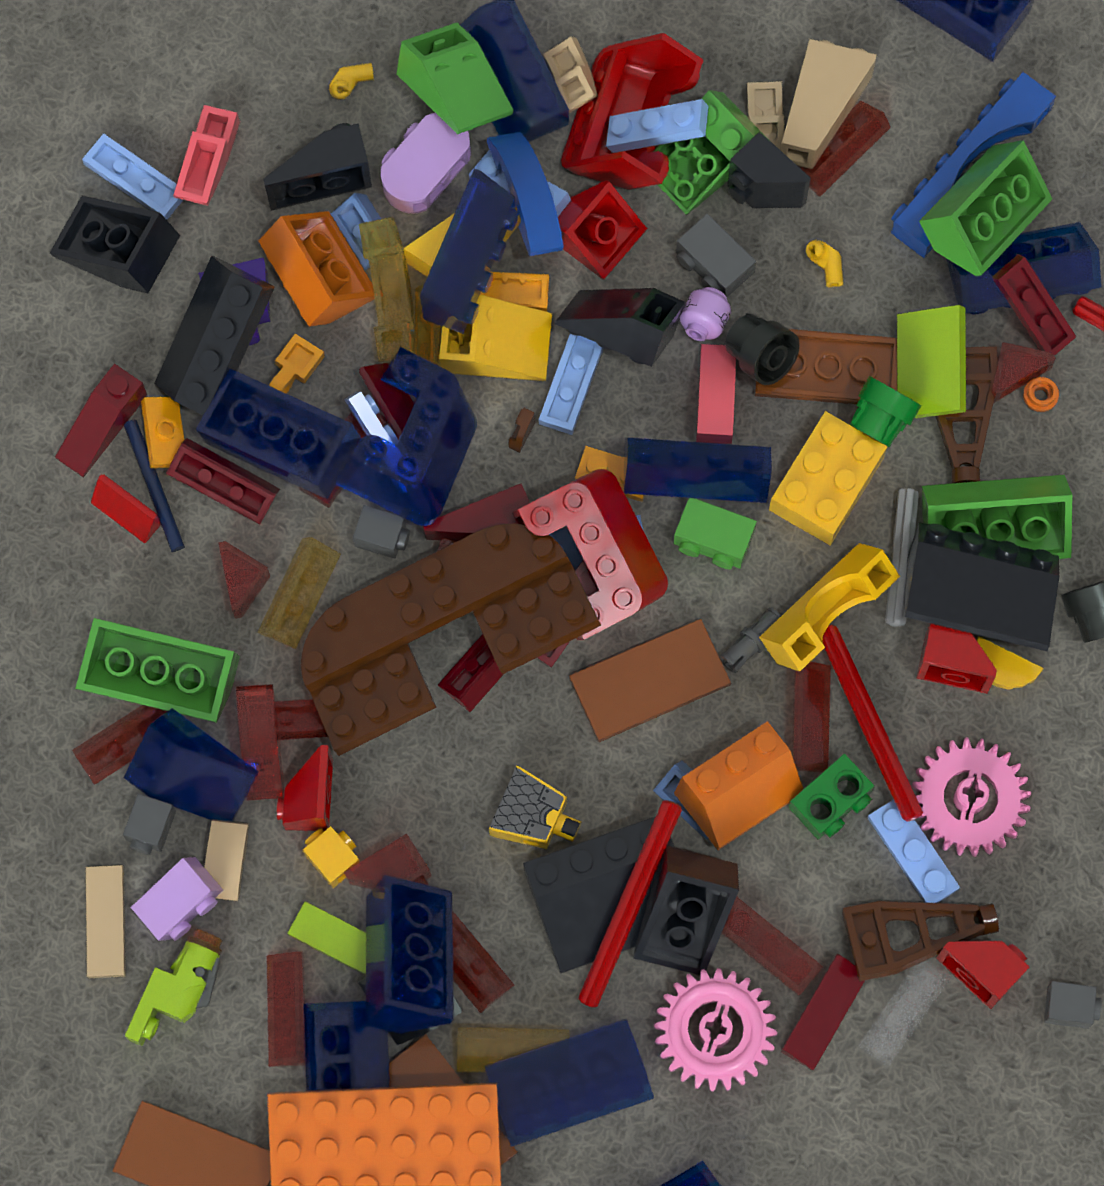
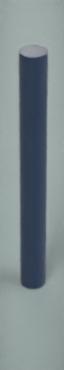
[124,420,185,552]

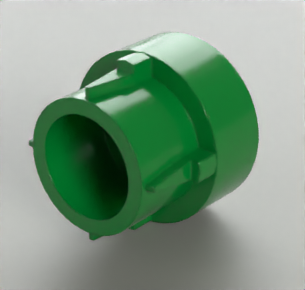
[850,376,922,447]

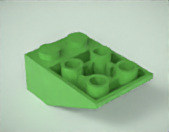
[396,22,514,134]
[654,90,769,215]

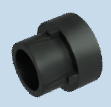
[724,313,800,385]
[1061,581,1104,643]

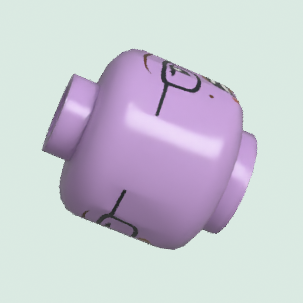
[680,287,731,341]

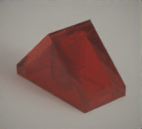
[991,342,1056,404]
[218,541,270,619]

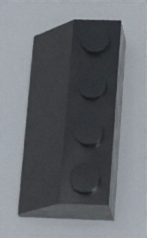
[155,256,275,416]

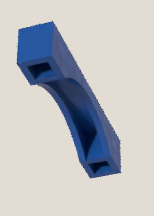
[891,72,1056,258]

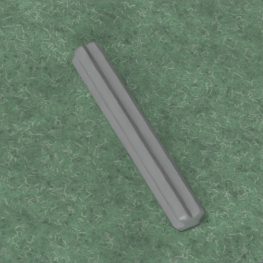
[885,488,919,627]

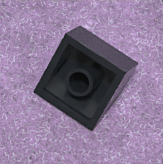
[727,132,811,208]

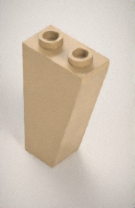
[780,39,877,169]

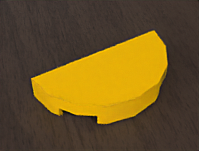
[977,636,1044,690]

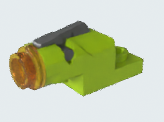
[125,929,222,1046]

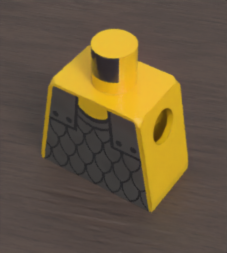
[489,766,581,849]

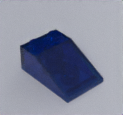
[123,708,259,822]

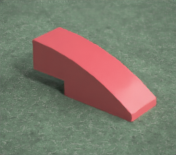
[173,105,240,206]
[696,344,736,444]

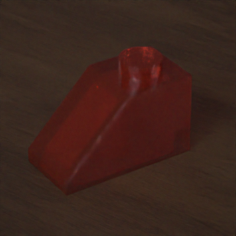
[344,833,432,896]

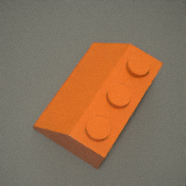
[258,211,379,327]
[674,721,804,851]

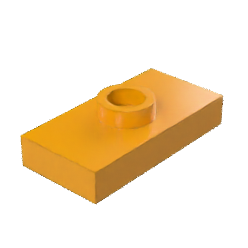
[478,271,549,312]
[141,397,184,468]

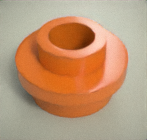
[1023,377,1059,412]

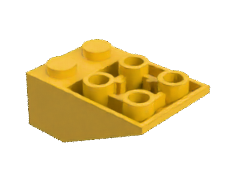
[439,292,552,381]

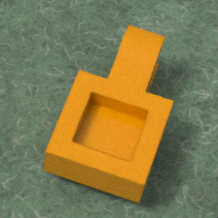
[269,334,325,400]

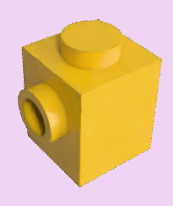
[303,826,361,889]

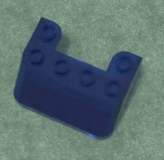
[335,347,477,526]

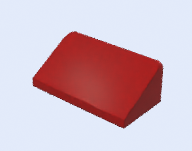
[91,474,161,543]

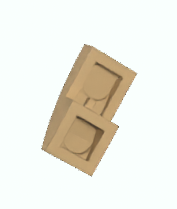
[543,37,597,113]
[746,81,785,150]
[204,819,249,901]

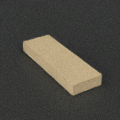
[86,865,126,978]

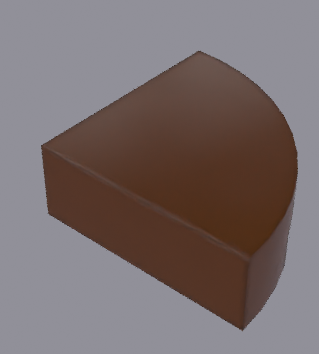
[508,408,535,453]

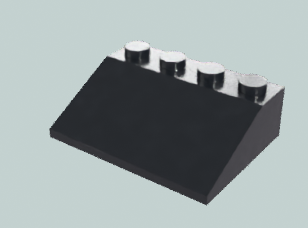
[905,522,1060,651]
[523,816,675,973]

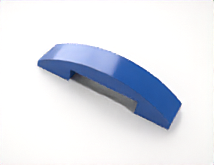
[486,132,564,256]

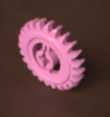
[911,737,1031,857]
[654,968,777,1092]

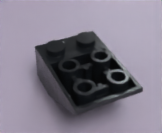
[555,288,686,367]

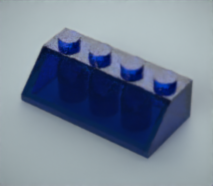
[460,0,569,142]
[420,169,519,334]
[946,222,1102,315]
[624,437,772,503]
[366,875,454,1033]
[303,1000,390,1091]
[484,1019,654,1147]

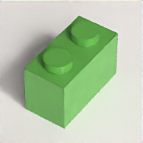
[674,496,757,570]

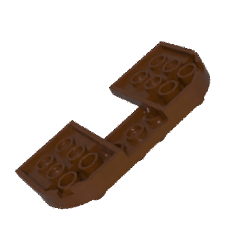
[301,524,601,756]

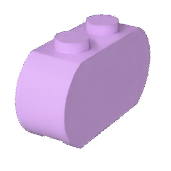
[381,113,471,213]

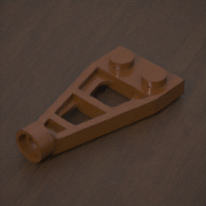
[936,347,998,483]
[842,901,999,981]

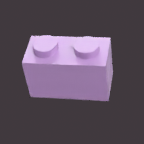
[131,857,223,941]

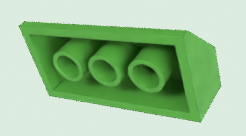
[919,140,1052,276]
[922,475,1073,559]
[75,618,240,723]

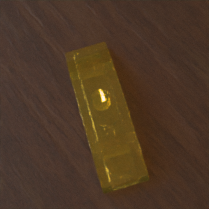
[359,217,415,362]

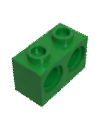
[789,753,874,840]

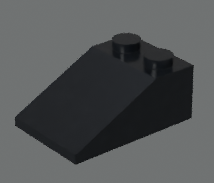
[263,123,372,211]
[50,195,180,293]
[633,846,739,975]

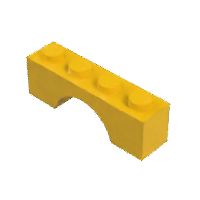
[759,543,900,672]

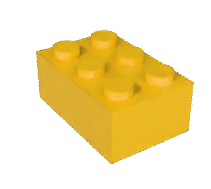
[769,411,887,546]

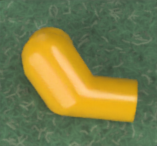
[329,63,374,99]
[805,240,844,287]

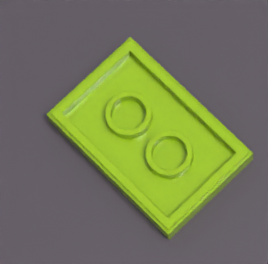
[897,305,966,419]

